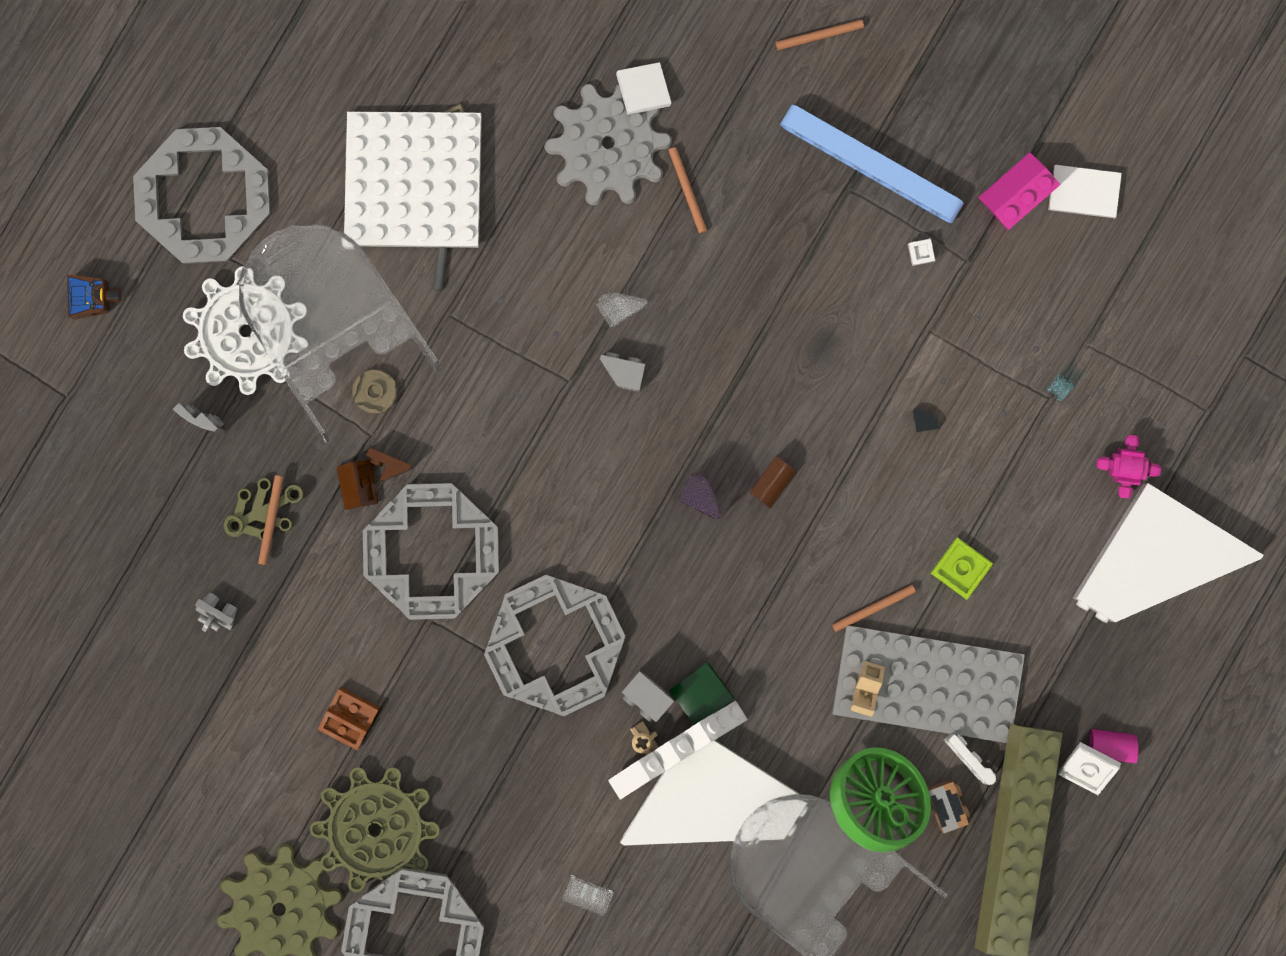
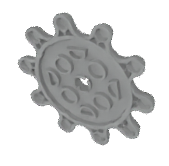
[544,83,672,206]

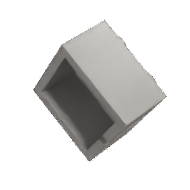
[622,669,674,722]

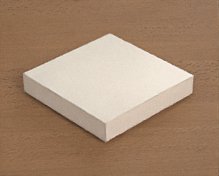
[616,62,671,115]
[1058,742,1121,795]

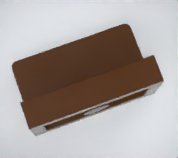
[337,460,378,510]

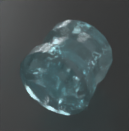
[1046,373,1075,402]

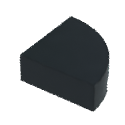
[913,410,939,432]

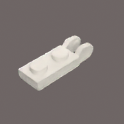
[944,734,997,785]

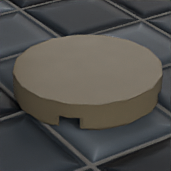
[352,369,398,414]

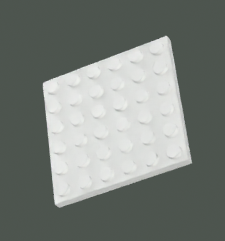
[344,112,482,248]

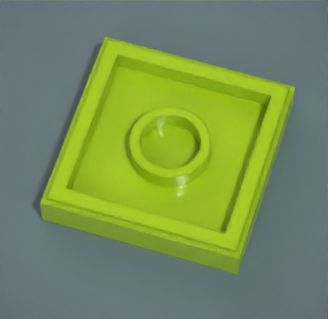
[930,537,993,600]

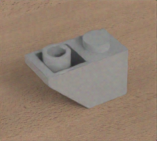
[600,352,645,392]

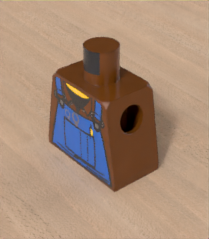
[67,275,121,320]

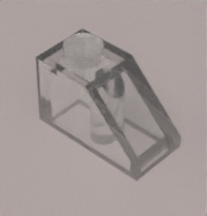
[596,292,648,329]

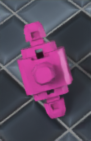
[1096,435,1161,499]

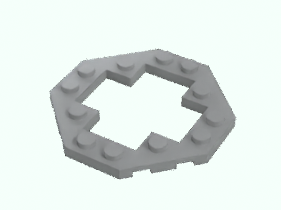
[133,127,271,264]
[363,483,499,620]
[484,575,625,716]
[341,868,484,956]

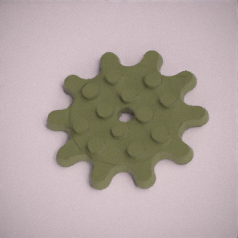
[310,767,440,892]
[217,844,344,956]

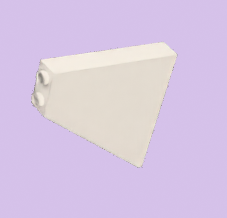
[1073,483,1263,623]
[620,740,809,845]

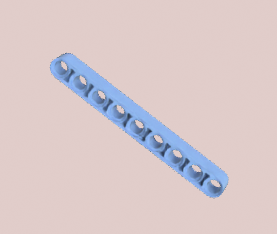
[780,105,964,223]

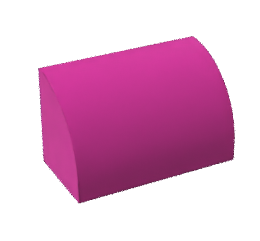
[1089,728,1138,764]

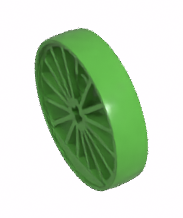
[830,747,931,853]

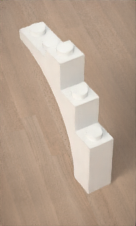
[608,701,748,799]

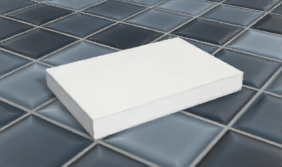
[1048,165,1121,218]

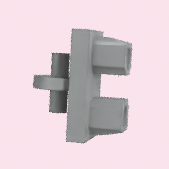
[195,592,237,633]

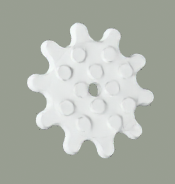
[183,266,308,395]

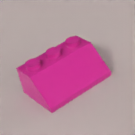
[978,152,1061,231]

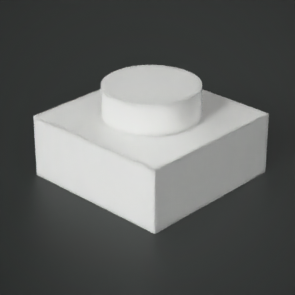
[908,239,935,266]

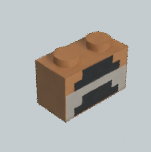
[928,779,970,834]

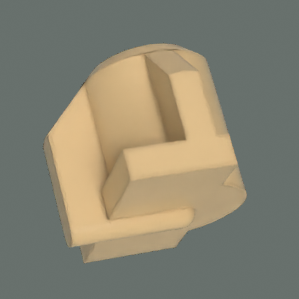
[630,721,659,755]

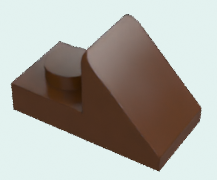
[366,447,413,482]

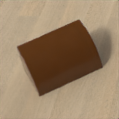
[749,456,797,509]

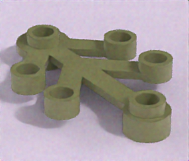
[224,478,304,541]

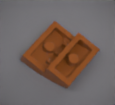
[317,686,380,750]

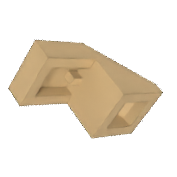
[850,661,885,717]

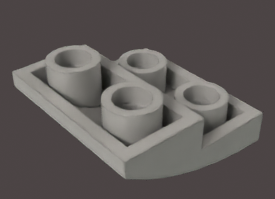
[173,403,226,434]

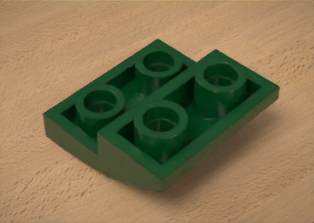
[669,661,735,725]

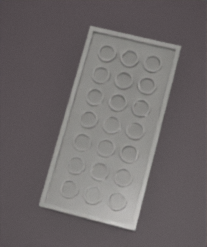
[832,625,1025,743]

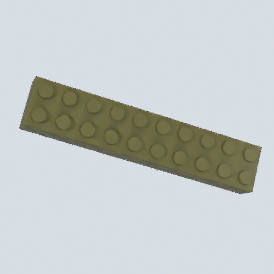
[974,724,1063,956]

